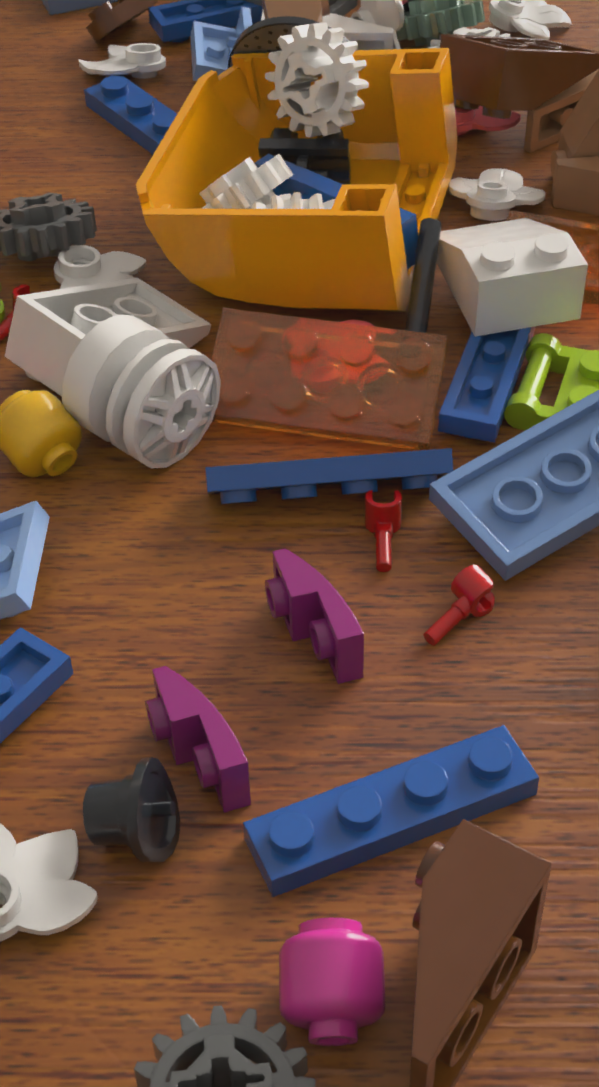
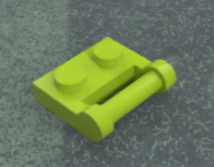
[504,333,599,431]

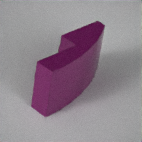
[265,548,364,684]
[145,666,251,813]

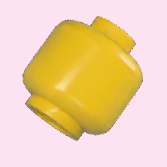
[0,390,82,477]

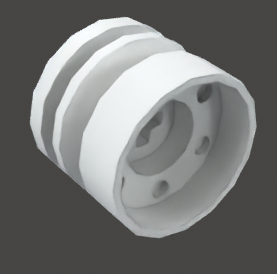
[62,314,221,469]

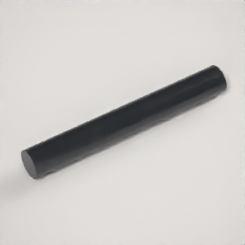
[400,218,441,372]

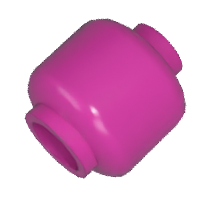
[279,917,386,1046]

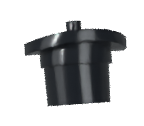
[83,757,180,862]

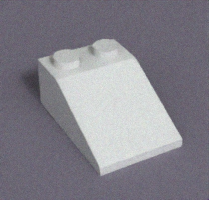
[437,218,588,337]
[5,277,211,397]

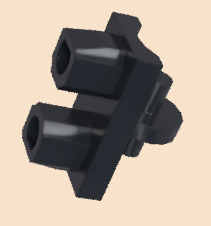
[258,128,351,184]

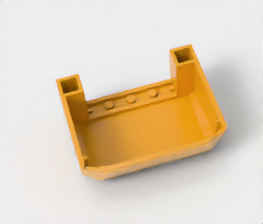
[135,48,458,312]

